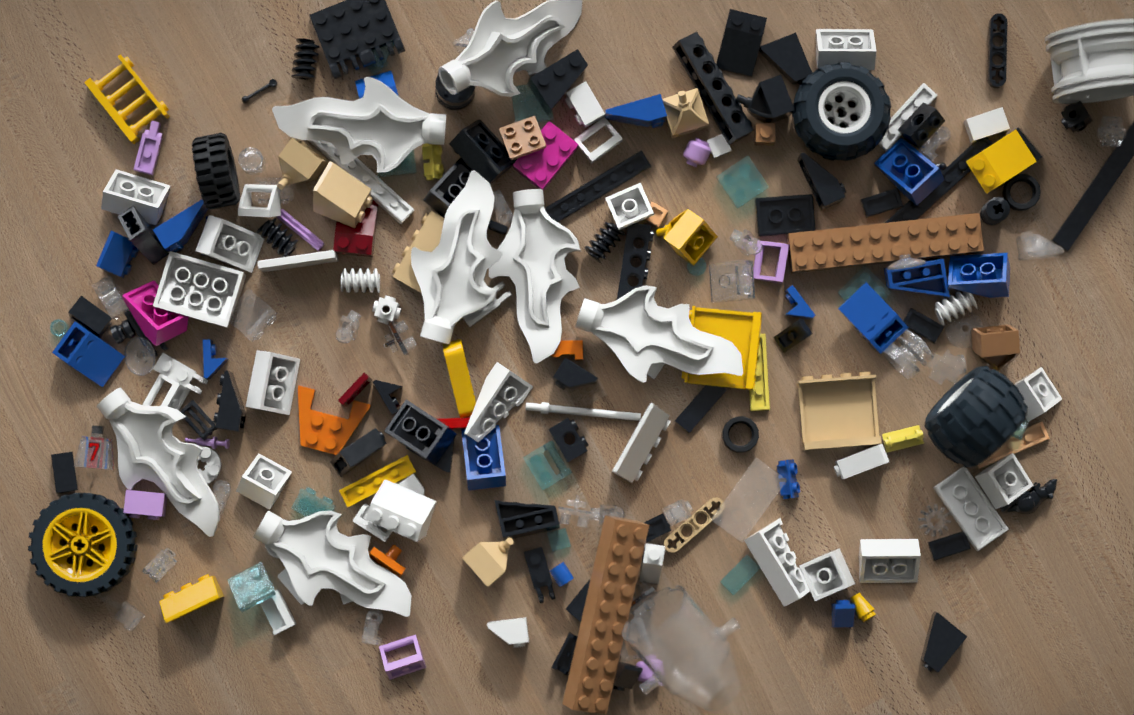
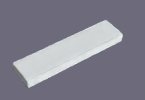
[878,83,938,152]

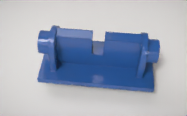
[777,459,800,499]

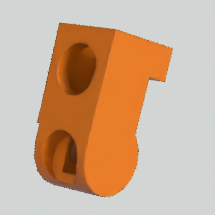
[551,340,583,360]

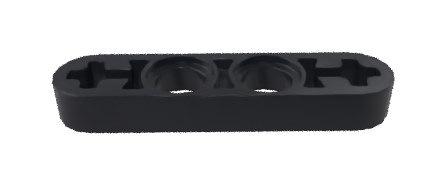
[988,13,1008,88]

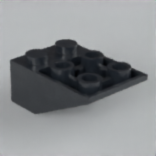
[213,370,246,432]

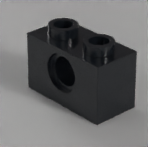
[898,102,945,148]
[548,418,589,463]

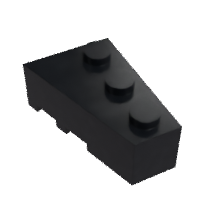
[527,49,588,115]
[495,500,560,541]

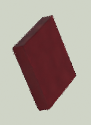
[338,372,372,407]

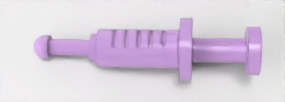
[185,437,230,449]

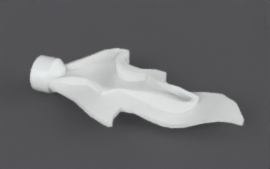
[438,0,583,97]
[272,77,446,173]
[411,171,503,344]
[489,189,581,363]
[575,285,743,383]
[97,388,220,537]
[253,511,412,617]

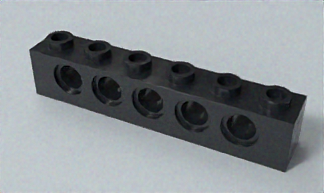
[672,32,754,145]
[616,223,654,301]

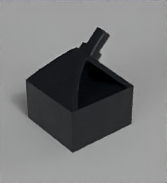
[735,74,795,123]

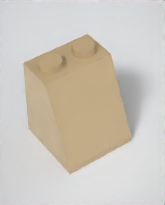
[313,162,373,228]

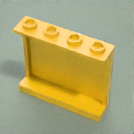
[681,306,762,390]

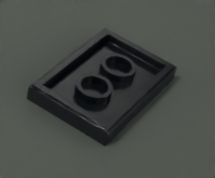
[755,194,816,237]

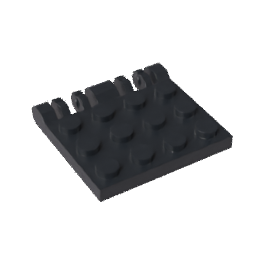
[310,0,405,79]

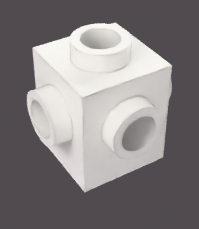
[372,295,401,324]

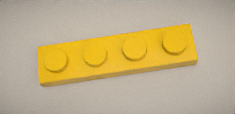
[339,455,416,507]

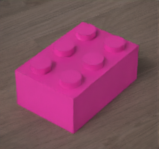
[513,121,579,191]

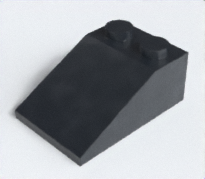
[716,9,767,77]
[797,152,846,211]
[423,157,473,218]
[384,400,457,466]

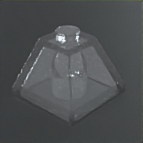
[1016,231,1064,260]

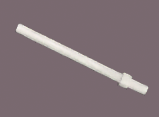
[526,402,641,421]

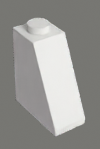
[834,444,889,479]
[639,543,665,584]

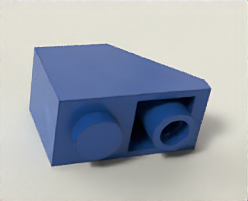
[831,600,855,628]

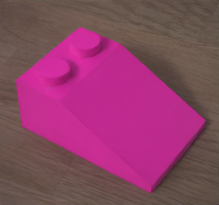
[122,280,188,346]

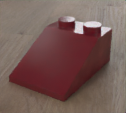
[333,200,378,257]

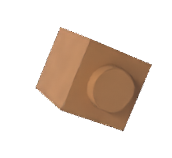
[754,123,775,145]

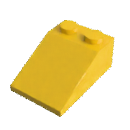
[966,130,1037,194]

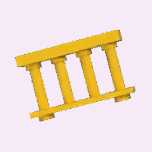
[84,54,170,144]

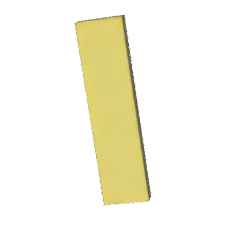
[749,334,770,411]

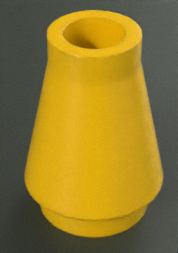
[850,593,876,623]

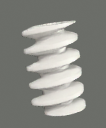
[341,268,380,293]
[934,291,978,326]

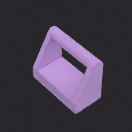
[752,241,789,284]
[379,634,426,680]

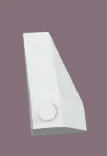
[465,362,533,442]

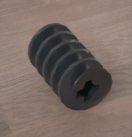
[291,38,320,80]
[980,197,1010,226]
[257,217,298,257]
[584,222,626,264]

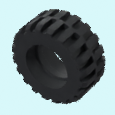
[192,133,240,209]

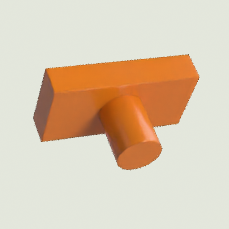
[369,545,405,578]

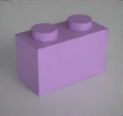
[124,490,167,520]

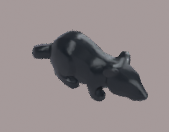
[1000,479,1057,514]

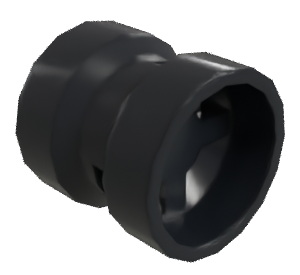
[110,319,136,344]

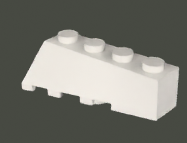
[744,518,810,607]

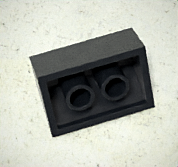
[449,119,517,184]

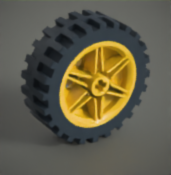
[28,493,138,597]

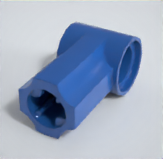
[549,562,574,587]

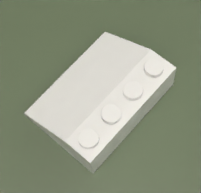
[153,251,246,328]
[612,403,671,483]

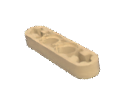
[663,497,725,553]

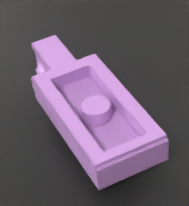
[134,121,163,175]

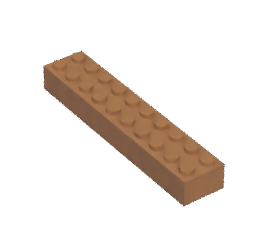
[787,213,984,274]
[563,515,649,714]

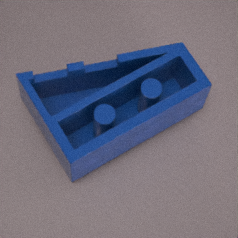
[884,258,950,297]

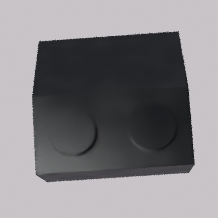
[553,358,598,390]

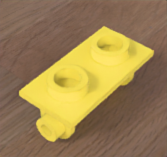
[422,143,444,180]
[882,425,924,453]

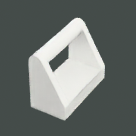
[574,117,623,164]
[238,184,281,217]
[143,373,190,411]

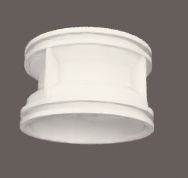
[1045,19,1134,104]

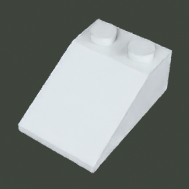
[195,215,265,273]

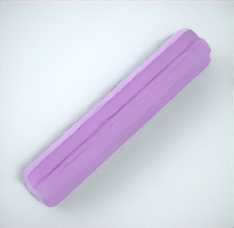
[276,209,324,251]

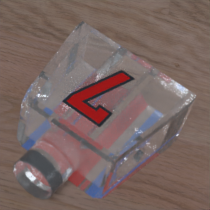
[74,426,114,470]

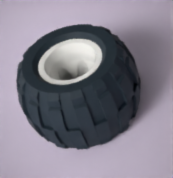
[792,62,891,161]
[924,366,1028,468]

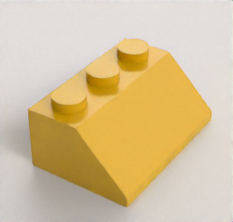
[159,574,224,623]

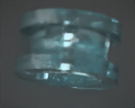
[50,319,69,337]

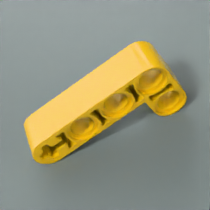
[442,339,476,418]

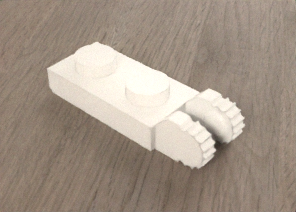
[463,282,512,327]
[153,353,208,394]

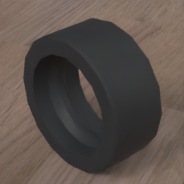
[1002,174,1041,211]
[722,416,759,453]

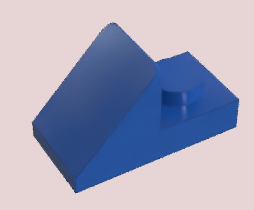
[785,285,816,319]
[203,339,229,379]

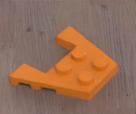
[298,385,371,455]

